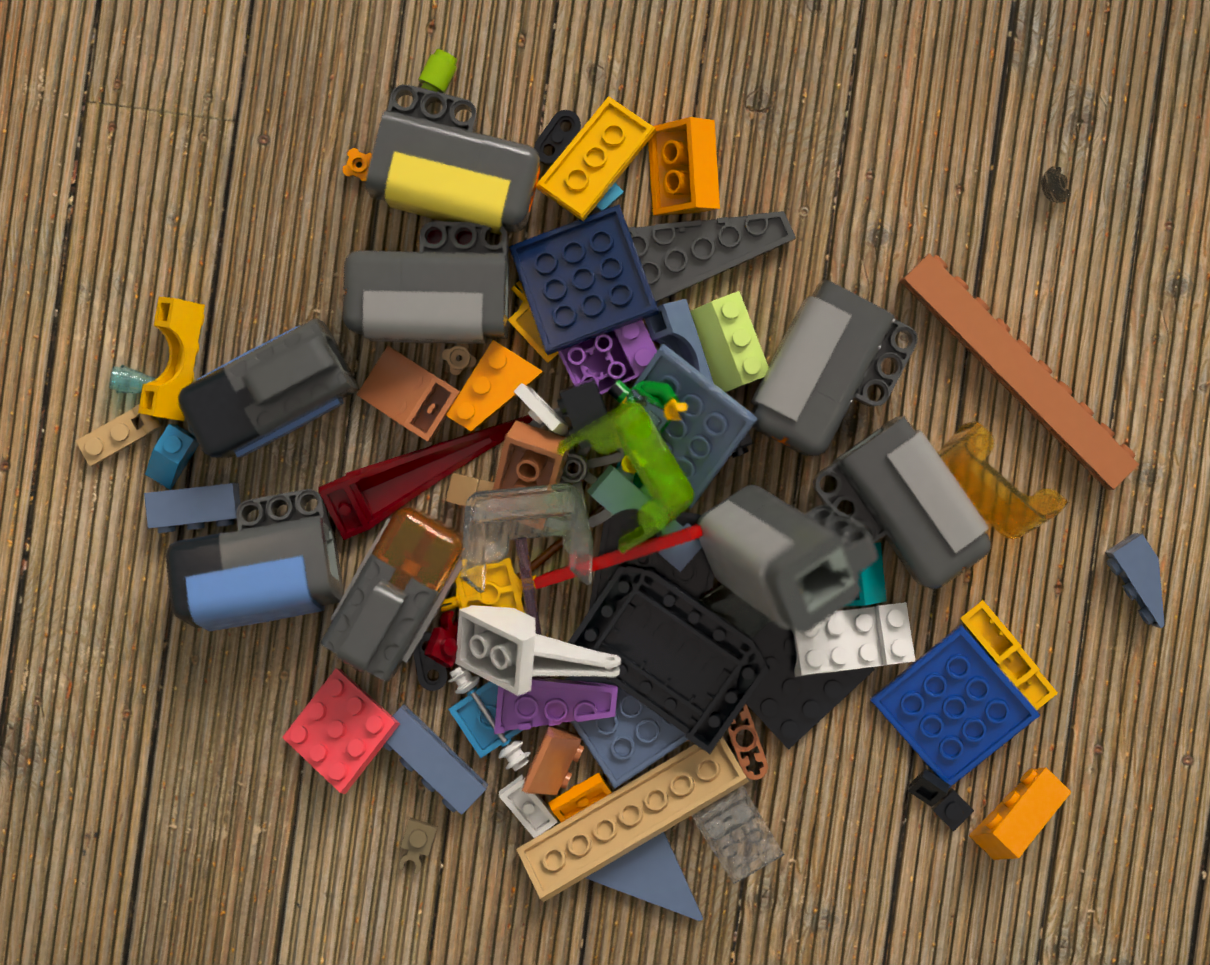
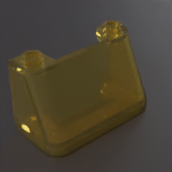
[938,421,1069,539]

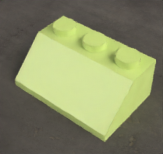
[690,291,769,393]

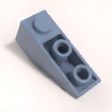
[1105,533,1165,628]

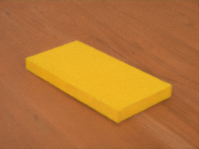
[536,96,656,221]

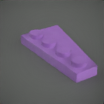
[494,677,618,734]

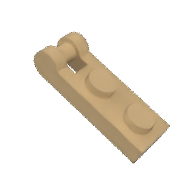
[75,404,162,467]

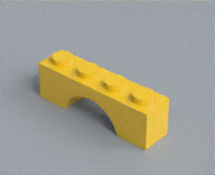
[138,296,205,421]

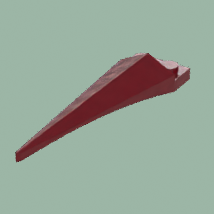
[318,415,534,540]

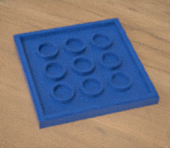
[871,624,1040,788]

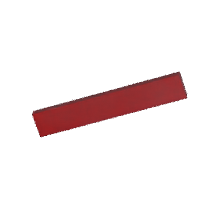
[533,524,703,590]

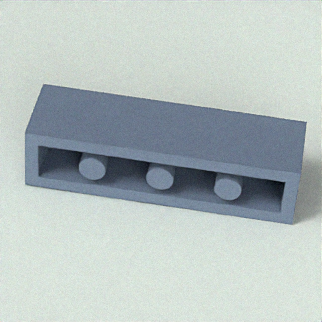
[383,704,488,815]

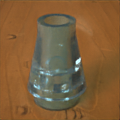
[109,365,155,393]

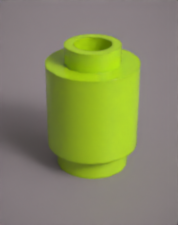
[418,49,458,94]

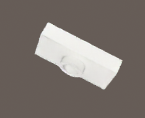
[514,383,570,436]
[499,775,558,838]

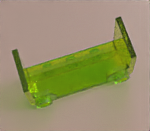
[557,401,694,553]

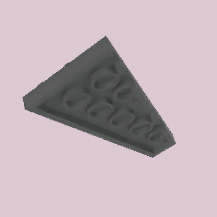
[628,211,796,302]

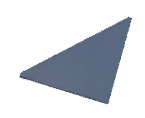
[586,832,703,921]

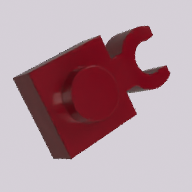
[424,611,458,667]

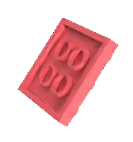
[282,668,400,794]

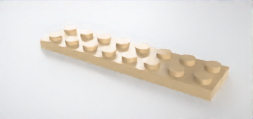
[516,736,749,902]

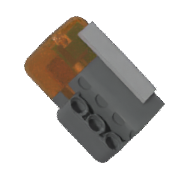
[320,507,467,681]

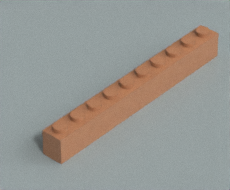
[900,253,1139,490]

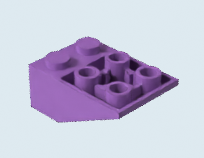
[558,320,657,395]

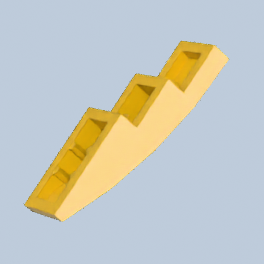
[960,600,1058,710]

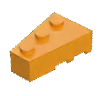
[445,340,544,432]
[968,767,1071,860]

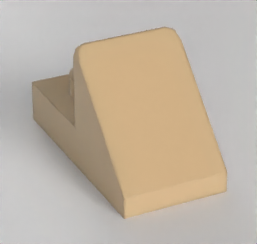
[446,473,494,512]

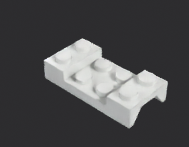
[791,602,915,677]

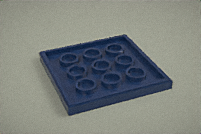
[509,205,659,355]

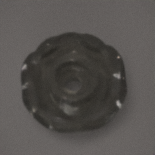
[1041,166,1071,203]

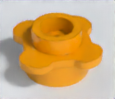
[343,148,372,182]

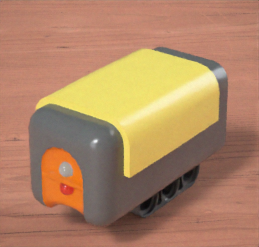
[366,84,540,235]

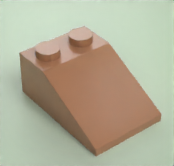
[488,420,572,530]
[521,725,584,795]

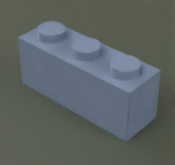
[144,483,241,533]

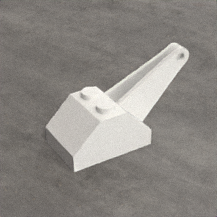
[455,605,621,696]

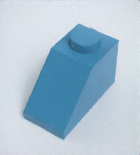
[145,424,199,490]

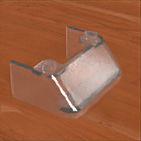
[460,483,593,593]

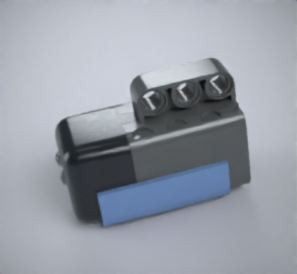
[178,318,360,458]
[165,489,344,632]

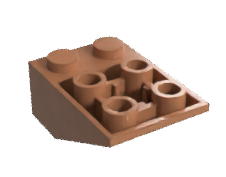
[357,346,460,442]

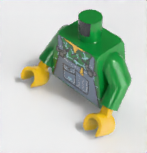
[608,379,687,474]

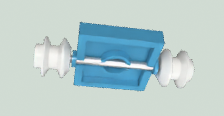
[448,666,531,771]

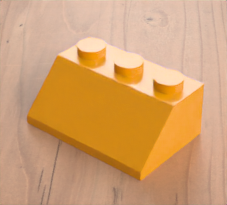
[648,117,720,216]

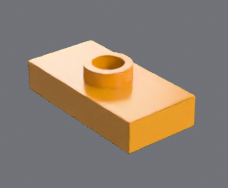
[548,773,612,822]

